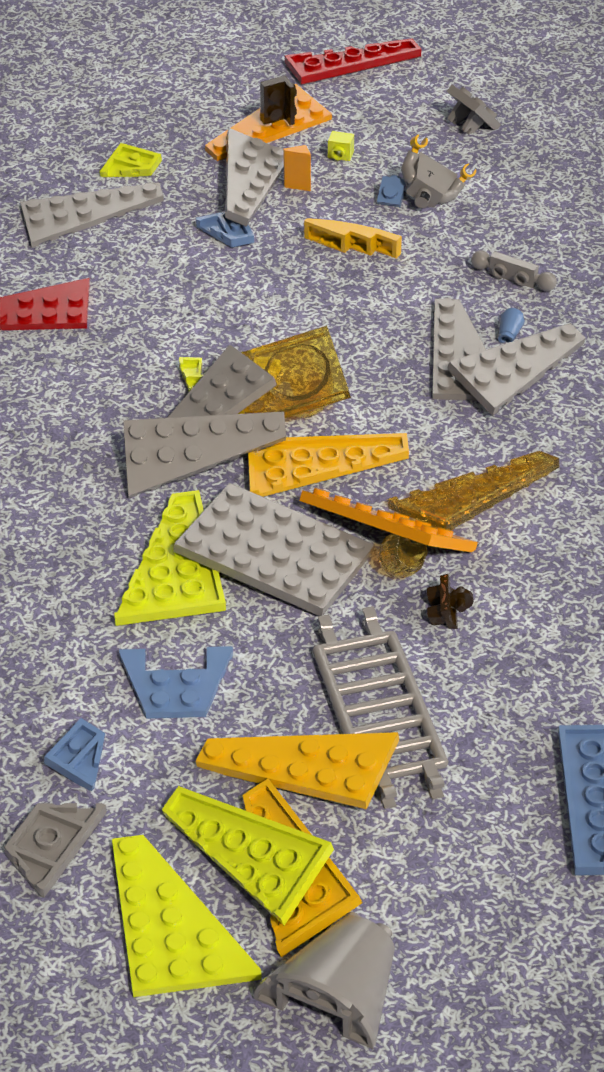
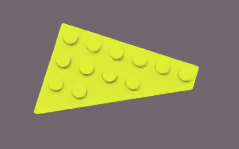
[114,490,226,626]
[112,835,262,997]

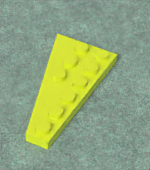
[162,786,334,926]

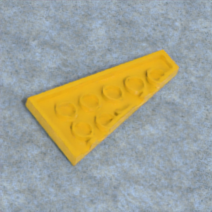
[248,433,409,497]

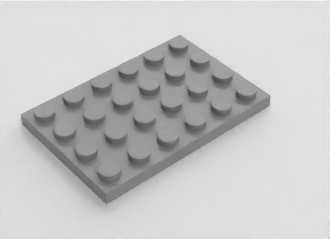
[174,483,375,616]

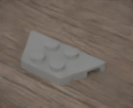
[4,803,106,898]

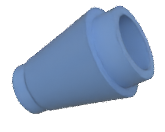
[498,308,525,343]

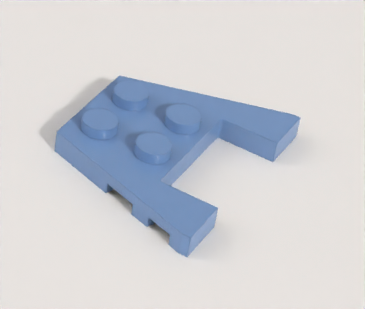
[119,646,233,719]

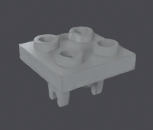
[446,84,501,135]

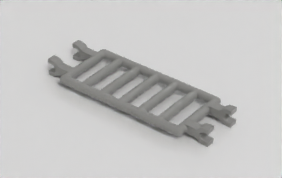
[313,606,448,809]

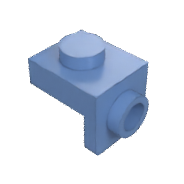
[377,175,406,207]

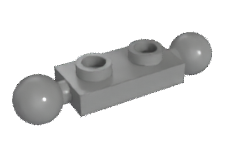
[471,250,557,292]

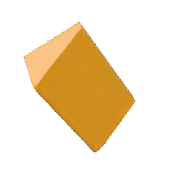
[283,145,311,191]

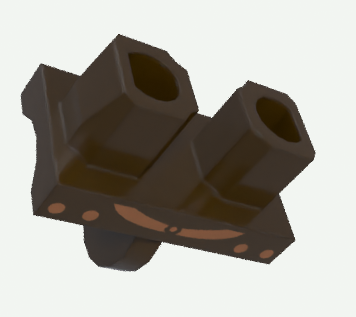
[427,574,474,629]

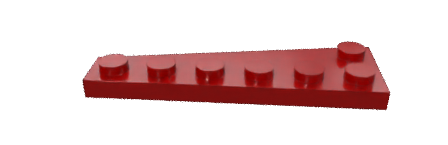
[284,38,422,84]

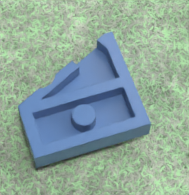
[196,212,254,248]
[44,718,105,791]

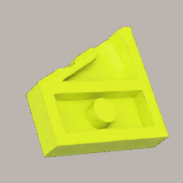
[99,143,162,177]

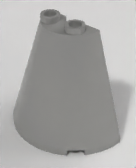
[253,911,395,1049]

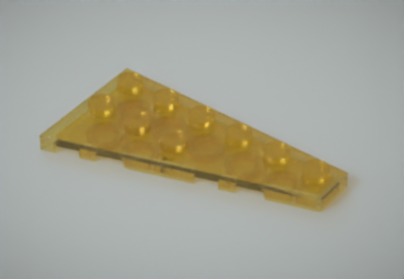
[387,451,560,531]

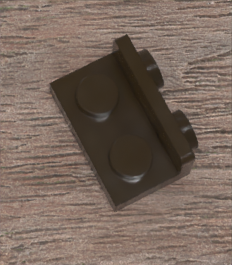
[260,75,297,125]

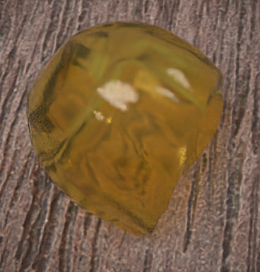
[378,534,427,578]

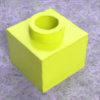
[328,131,354,161]

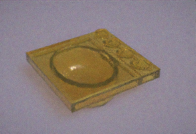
[241,326,351,419]

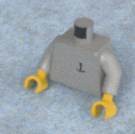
[401,134,476,208]

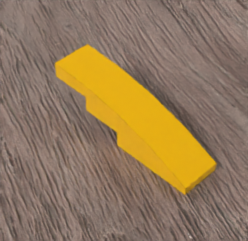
[304,218,402,258]

